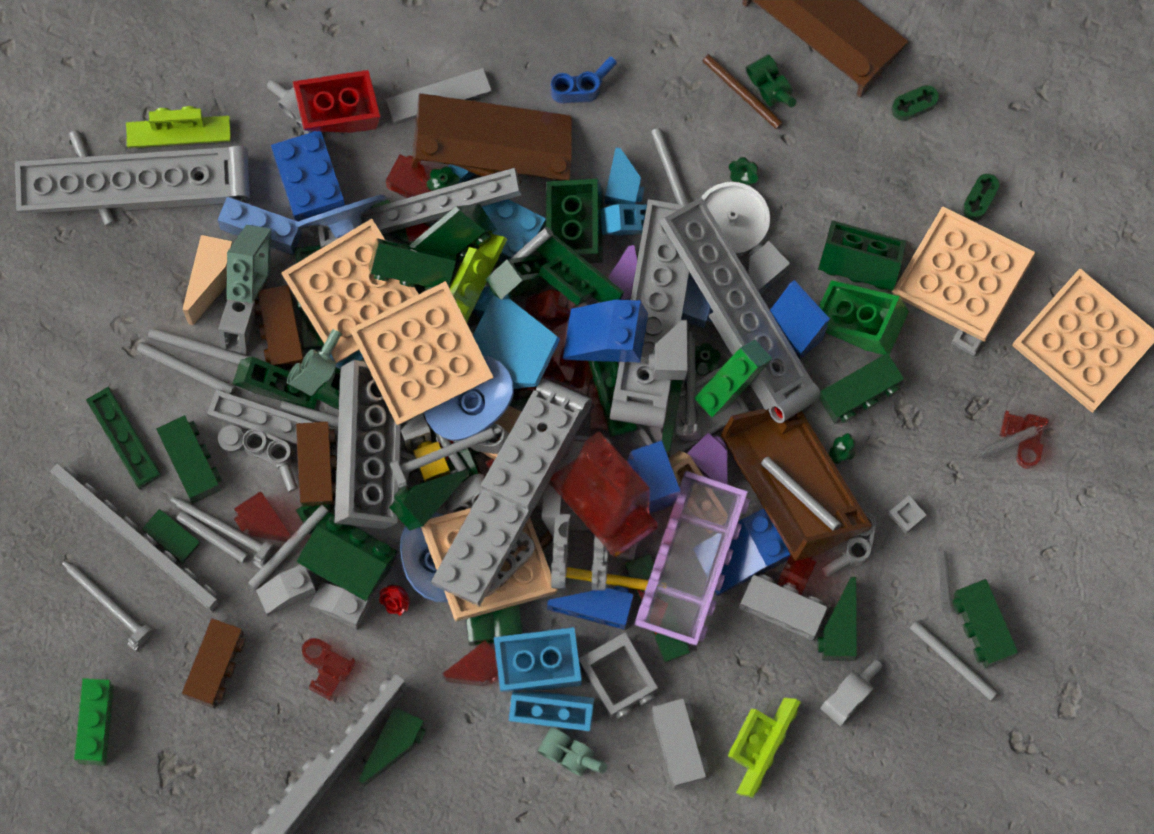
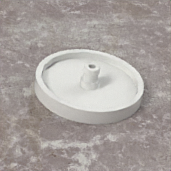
[702,182,770,256]

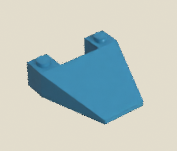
[472,286,560,389]

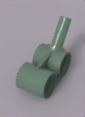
[287,329,342,396]
[537,727,607,776]

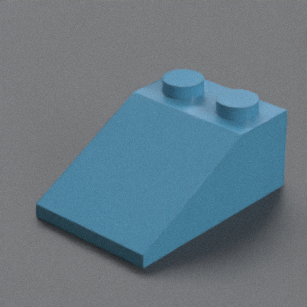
[494,628,581,692]

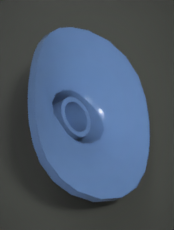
[296,195,387,238]
[424,356,514,441]
[400,512,448,602]

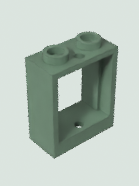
[227,225,271,303]

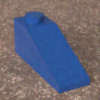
[547,586,633,630]

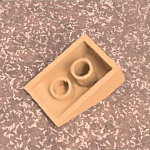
[183,235,233,325]

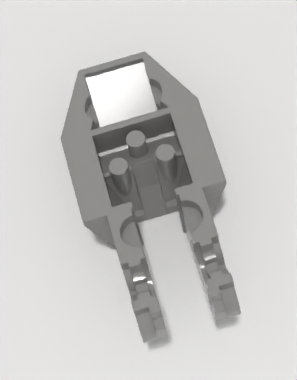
[542,436,626,591]

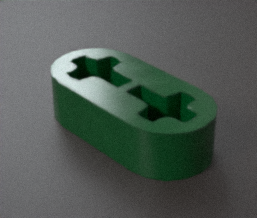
[891,85,939,121]
[962,173,999,221]

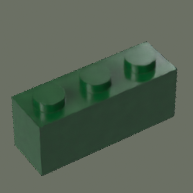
[369,238,456,290]
[486,254,550,300]
[819,353,904,424]
[156,415,222,504]
[952,579,1018,669]

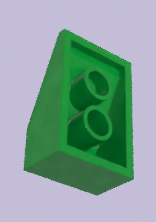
[819,280,909,355]

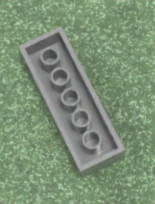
[335,360,401,529]

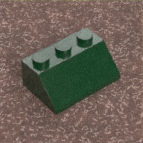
[546,179,603,263]
[409,204,497,263]
[818,220,906,291]
[297,512,398,601]

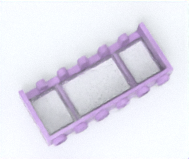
[634,471,750,646]

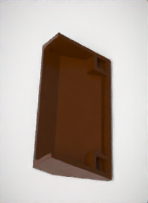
[742,0,909,97]
[411,93,572,181]
[721,408,872,561]

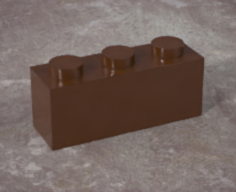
[254,285,303,370]
[296,421,337,506]
[181,618,246,709]

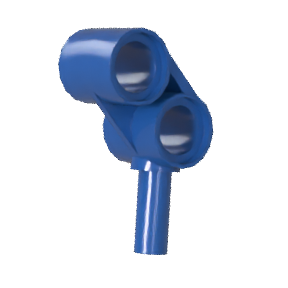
[551,56,617,103]

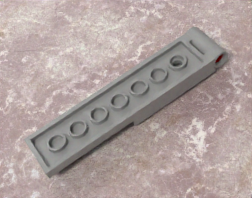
[15,146,250,214]
[659,197,820,423]
[610,199,689,428]
[431,379,592,607]
[251,674,407,834]

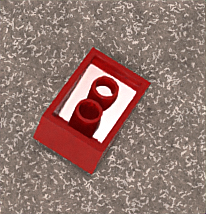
[292,70,380,133]

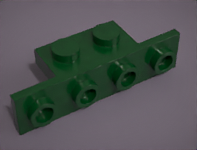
[536,234,624,306]

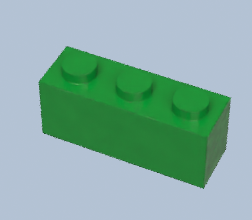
[694,340,773,417]
[74,678,114,766]

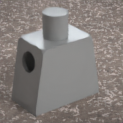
[218,299,256,356]

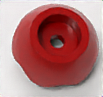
[379,585,410,616]

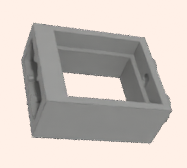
[579,633,658,719]

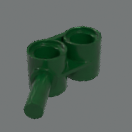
[745,54,797,107]

